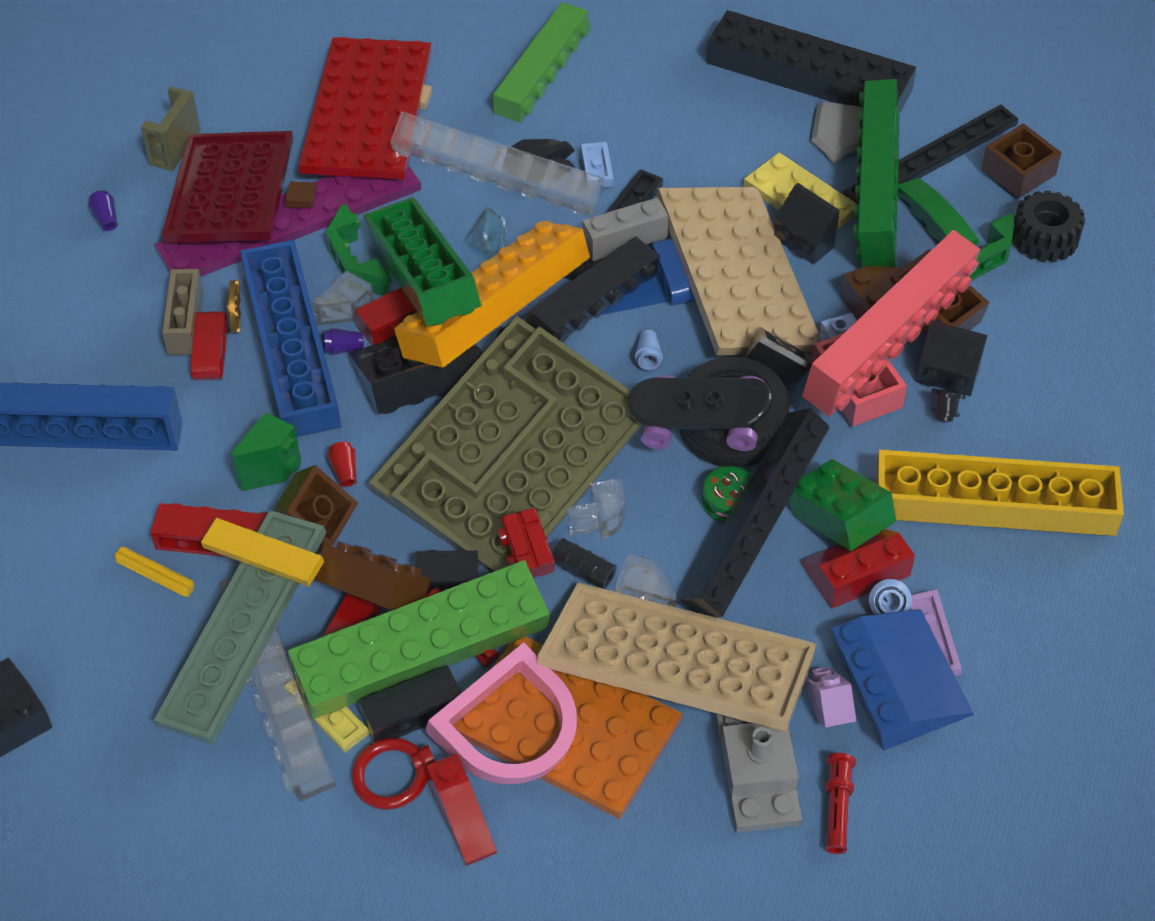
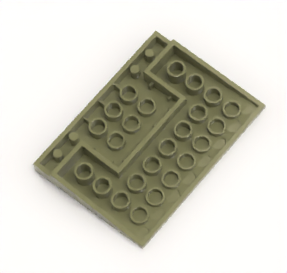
[369,316,643,573]

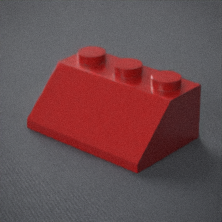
[801,529,915,609]

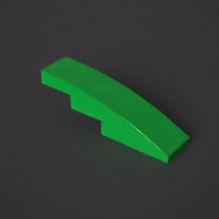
[898,177,979,245]

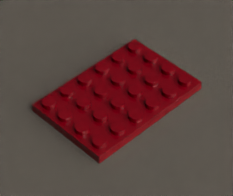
[162,131,293,243]

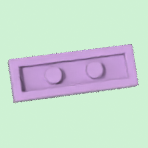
[910,589,962,676]

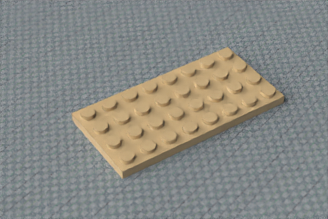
[656,187,819,356]
[537,583,817,732]

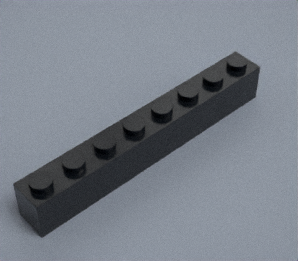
[680,408,830,618]

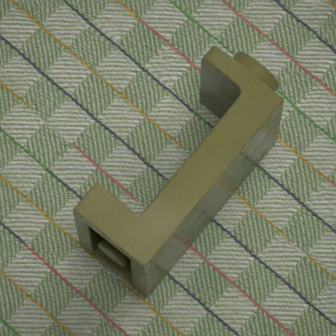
[141,86,201,172]

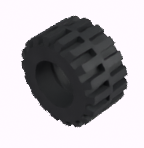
[1012,191,1085,262]

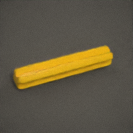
[114,546,195,597]

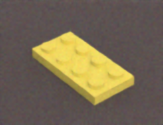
[744,152,857,229]

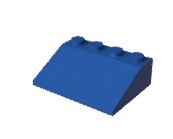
[831,609,973,750]

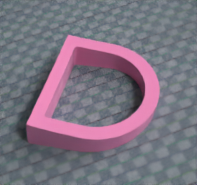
[426,642,577,784]

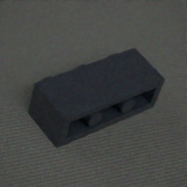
[359,665,462,743]

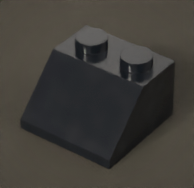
[773,183,840,265]
[916,320,988,397]
[742,326,812,388]

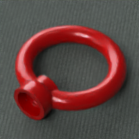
[351,738,435,810]

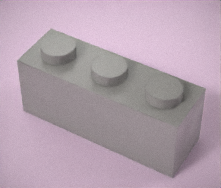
[582,197,668,261]

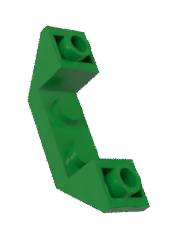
[326,204,391,296]
[970,213,1015,281]

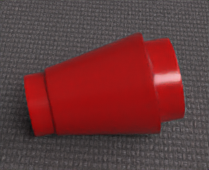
[327,441,357,487]

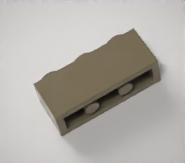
[162,269,204,355]

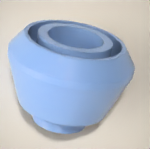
[869,579,912,615]

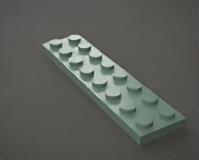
[154,510,327,745]

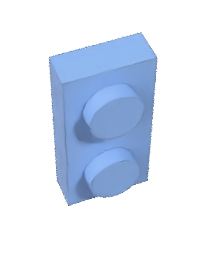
[581,142,614,189]

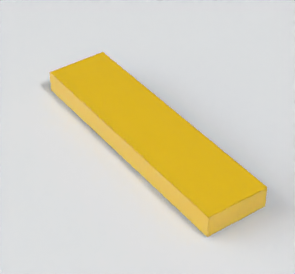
[201,518,324,587]

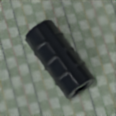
[552,538,617,589]

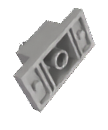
[715,713,803,833]

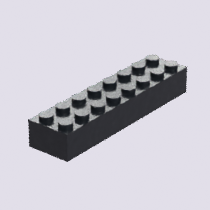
[706,10,916,113]

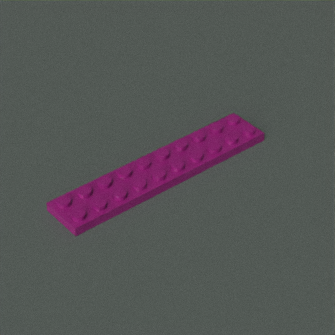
[155,165,421,277]

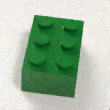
[789,459,897,551]

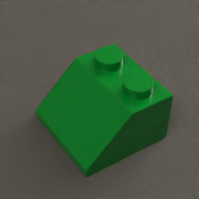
[231,412,301,491]

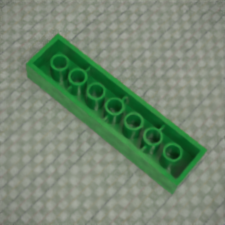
[854,79,900,267]
[363,197,482,326]

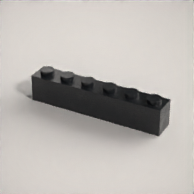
[526,237,660,343]

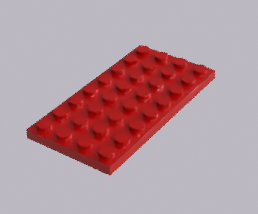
[299,37,432,179]

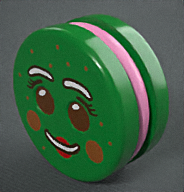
[702,466,752,523]

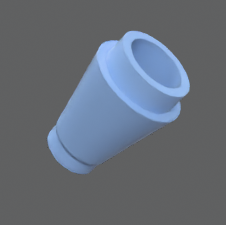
[635,330,663,370]

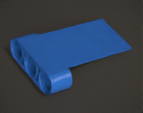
[602,238,695,315]

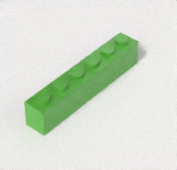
[493,2,591,123]

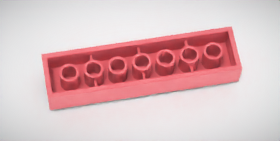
[802,230,981,417]

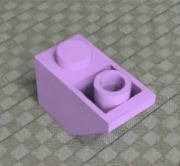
[804,667,856,728]

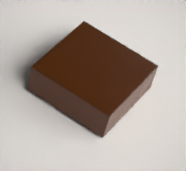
[285,181,317,208]

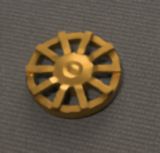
[227,280,241,333]

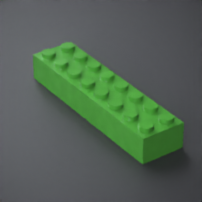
[288,560,550,719]

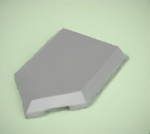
[811,102,864,164]

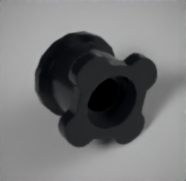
[931,388,966,422]

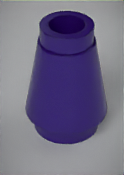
[88,190,118,231]
[322,328,364,356]

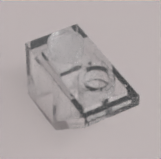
[311,271,374,326]

